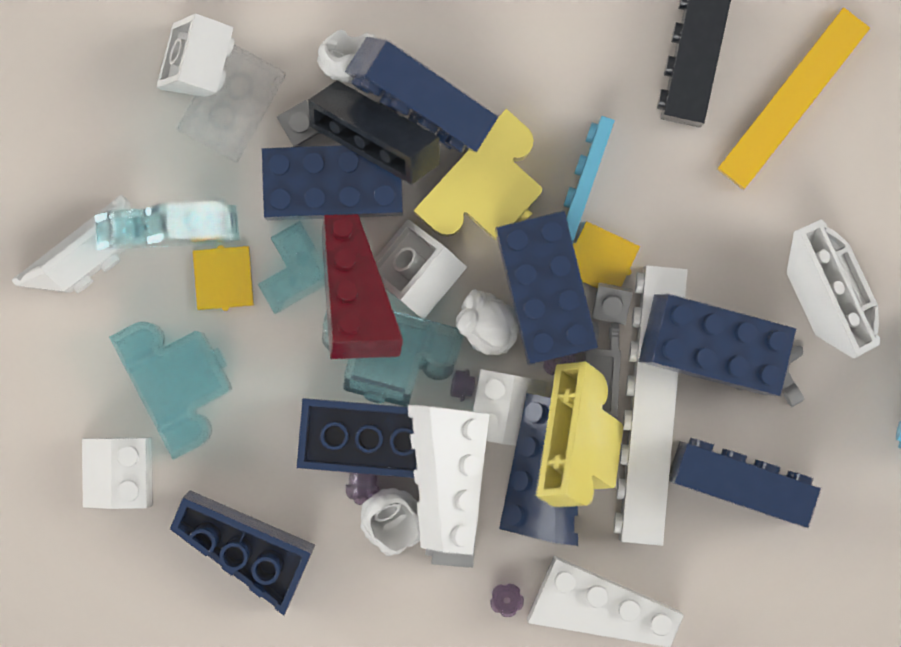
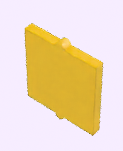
[573,221,640,289]
[192,245,254,311]

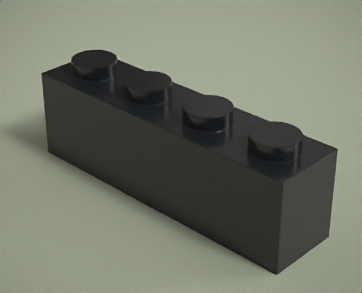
[657,0,731,128]
[308,80,440,185]

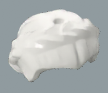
[317,29,376,83]
[456,289,519,355]
[360,488,420,556]

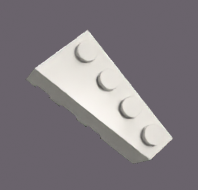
[408,405,489,555]
[527,556,684,647]

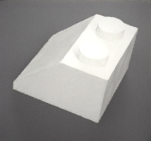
[156,14,234,97]
[375,219,467,320]
[473,369,547,446]
[82,437,153,509]

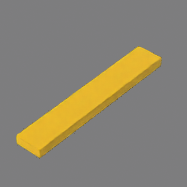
[717,7,870,190]

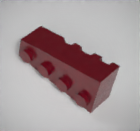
[322,214,403,359]

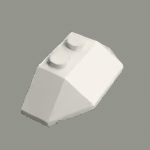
[12,195,130,293]
[787,219,880,358]

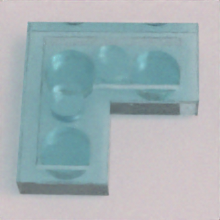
[258,221,325,314]

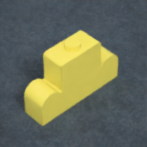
[413,109,542,241]
[536,361,623,507]

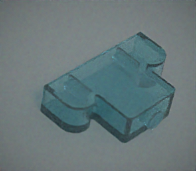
[95,201,240,250]
[322,311,463,407]
[109,321,233,460]

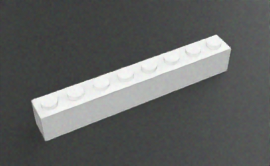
[613,266,688,546]

